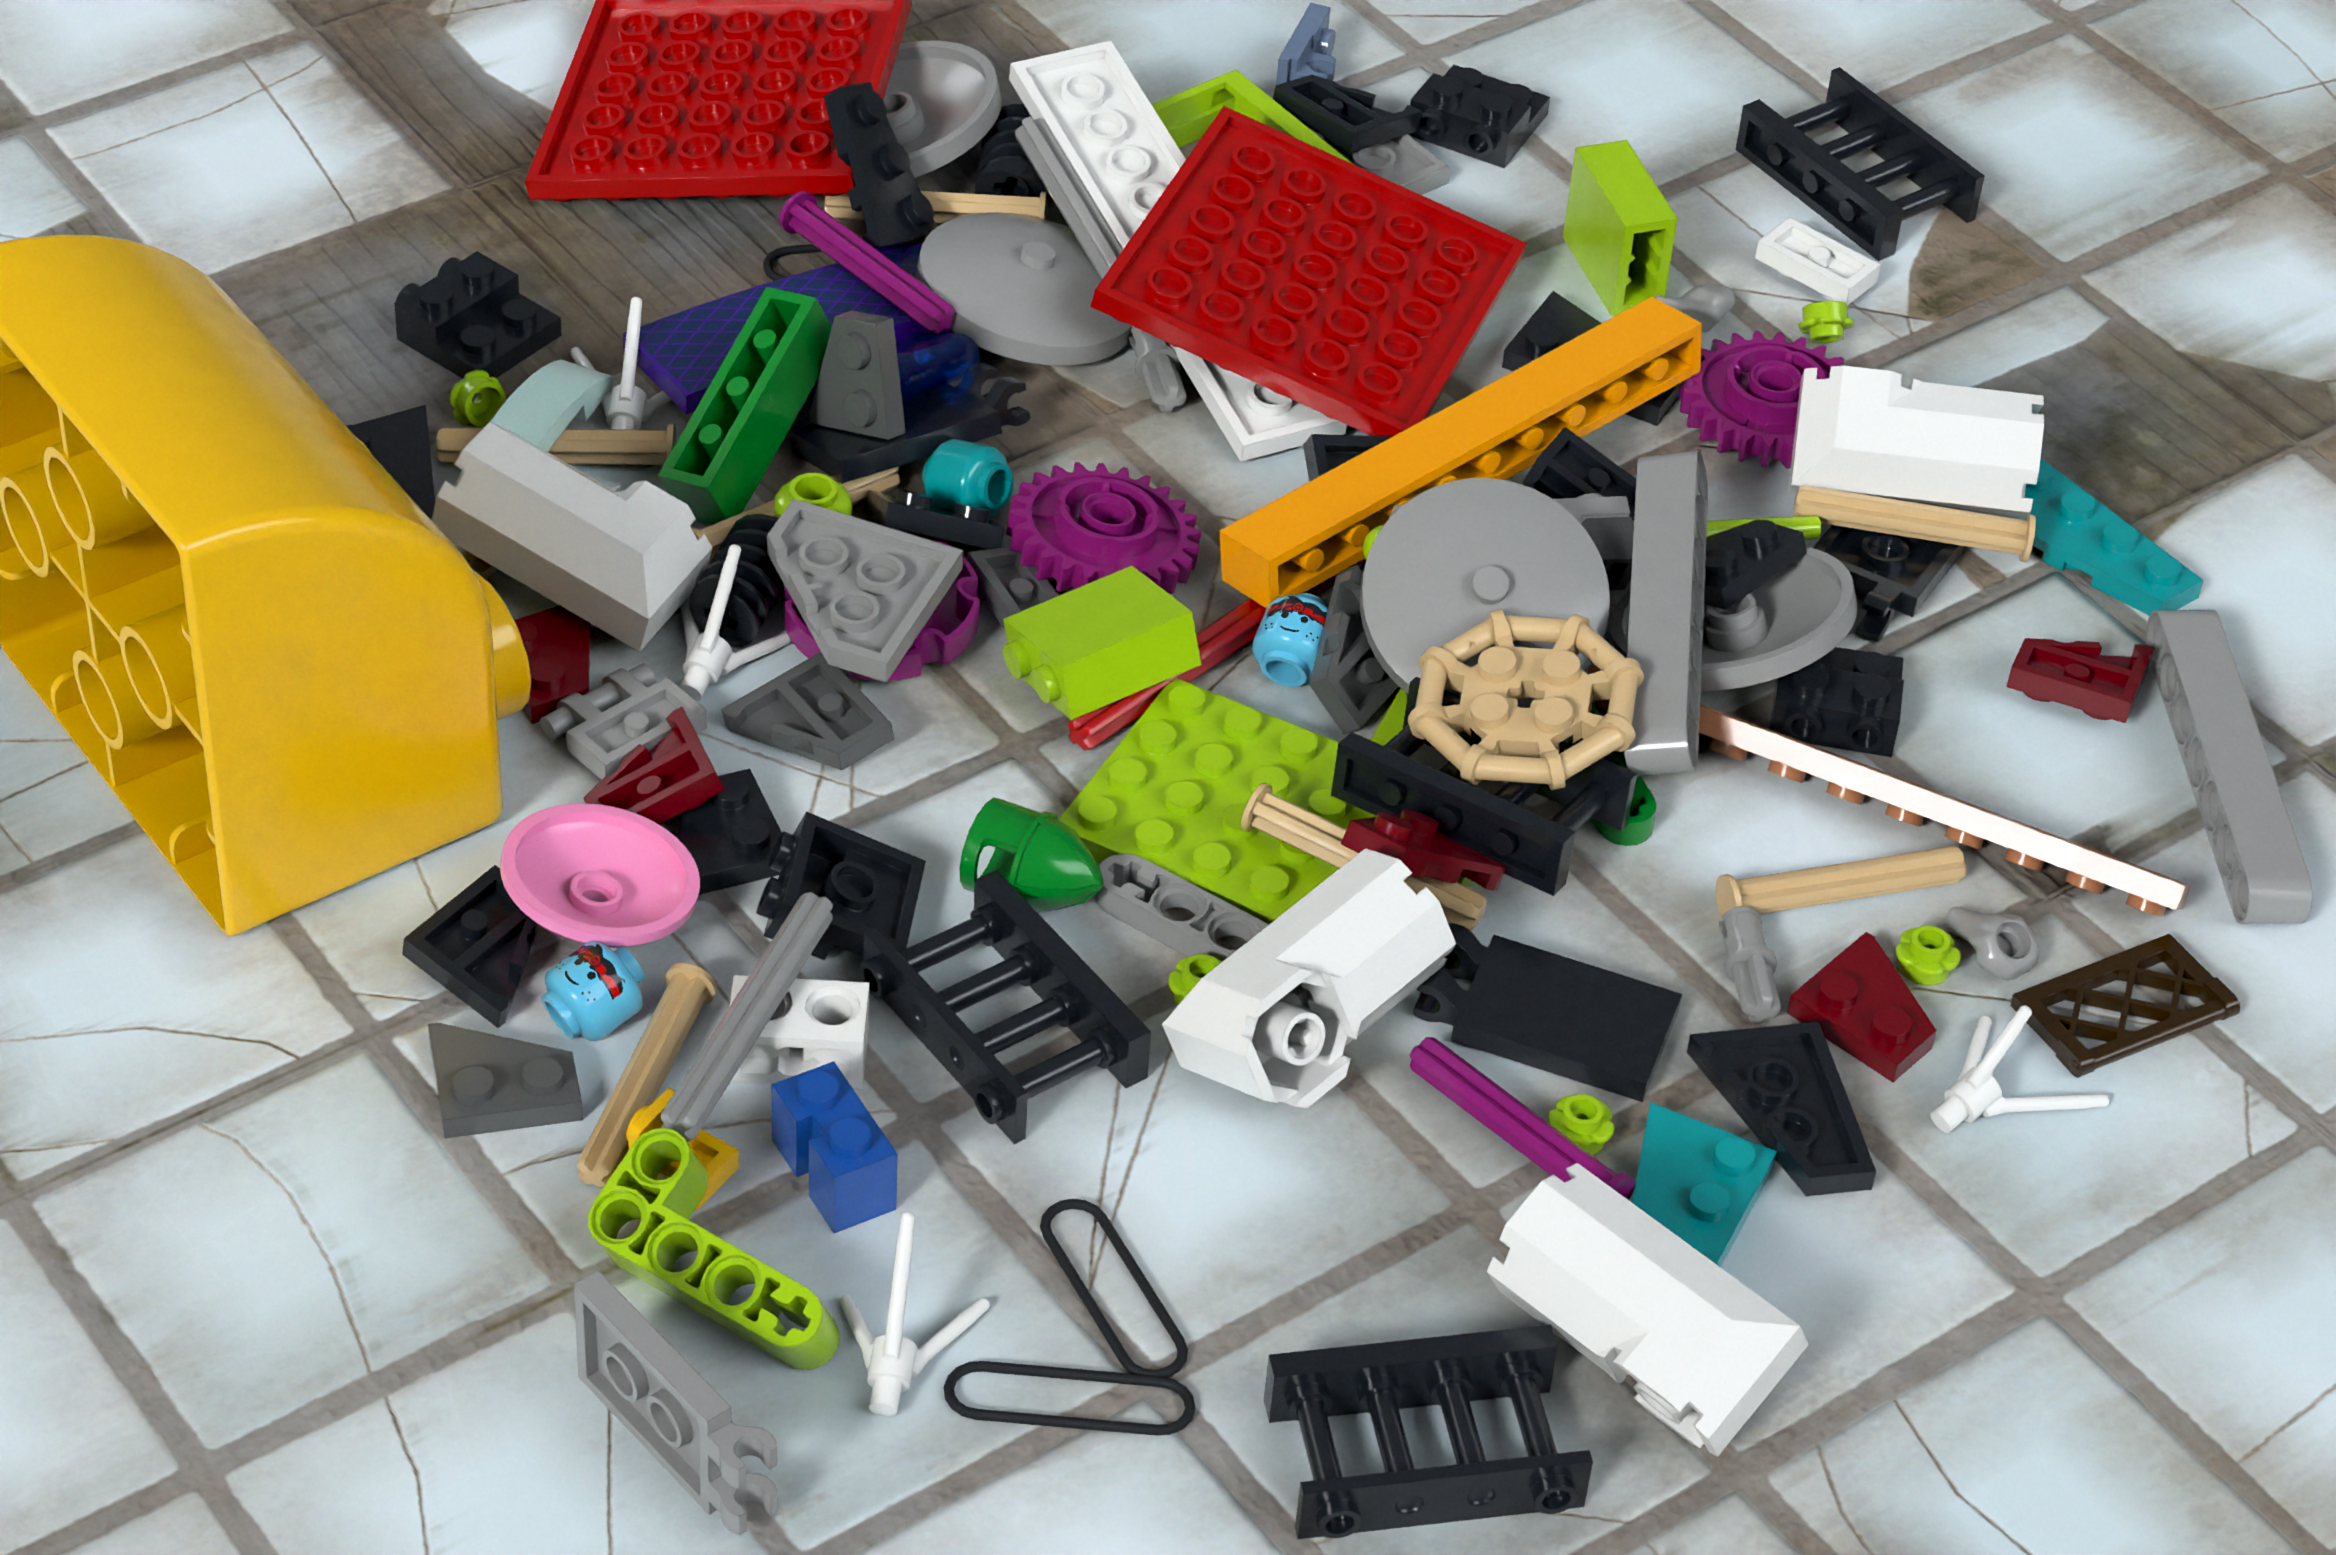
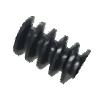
[975,104,1045,197]
[689,514,784,647]

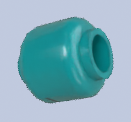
[922,439,1014,519]

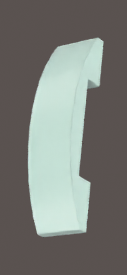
[455,359,614,485]

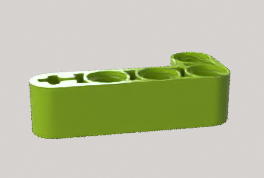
[588,1128,840,1370]

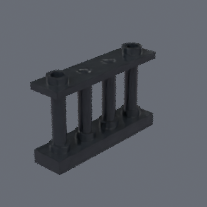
[1735,67,1985,261]
[1331,677,1637,896]
[860,870,1151,1144]
[1264,1325,1593,1539]

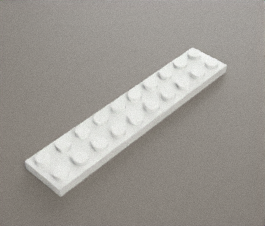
[1009,41,1347,462]

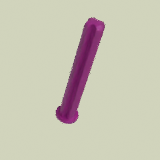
[779,191,955,334]
[1409,1037,1635,1200]

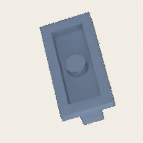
[1276,3,1336,85]

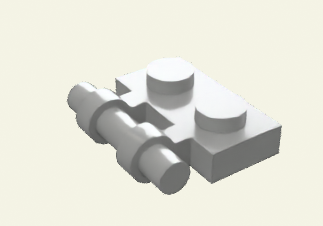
[540,663,707,780]

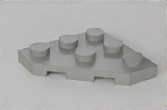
[767,498,963,682]

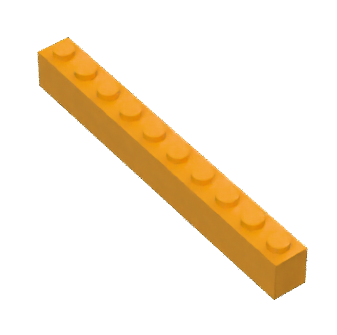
[1219,296,1702,609]

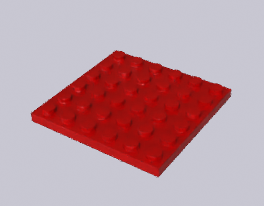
[525,0,912,202]
[1090,106,1527,437]

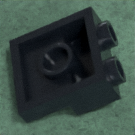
[1408,64,1550,168]
[394,251,562,379]
[1769,647,1904,757]
[756,811,926,961]

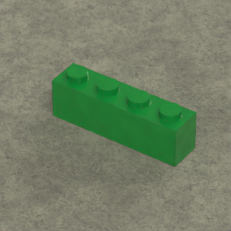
[657,287,832,525]

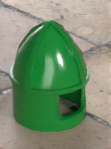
[959,797,1104,911]

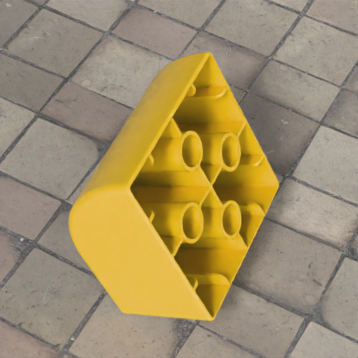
[0,235,531,937]

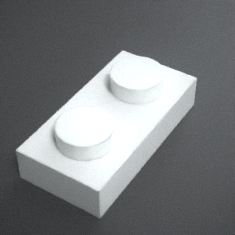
[1755,217,1881,305]

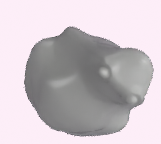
[1655,284,1735,332]
[1947,907,2039,980]

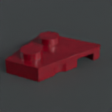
[514,605,591,724]
[2006,638,2155,723]
[583,707,725,825]
[1341,809,1507,891]
[1787,932,1937,1083]

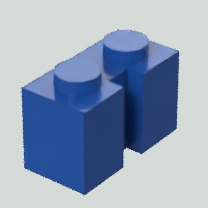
[771,1061,898,1234]

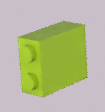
[1563,140,1678,316]
[1002,566,1201,720]

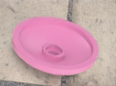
[500,803,700,948]

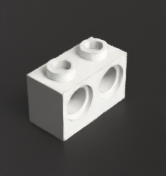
[730,975,869,1089]

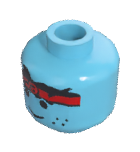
[1252,593,1328,687]
[541,941,645,1041]

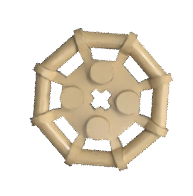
[1408,609,1644,790]

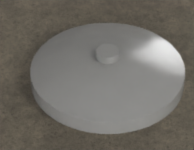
[883,41,1003,178]
[915,212,1132,366]
[1360,478,1610,708]
[1610,546,1858,691]

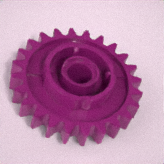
[1678,331,1844,469]
[1006,462,1201,594]

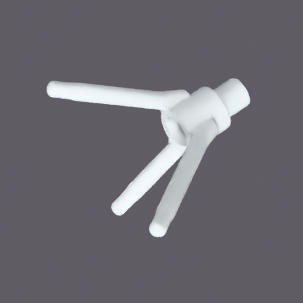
[570,297,671,430]
[679,544,791,701]
[1930,1005,2110,1134]
[839,1212,990,1416]

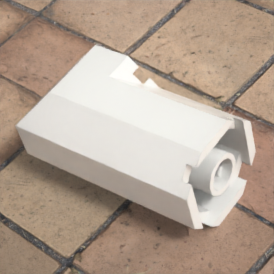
[1788,366,2044,520]
[431,422,712,652]
[1162,848,1456,1109]
[1487,1163,1809,1457]

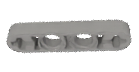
[1096,854,1269,961]

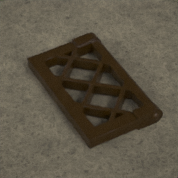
[2010,933,2240,1078]

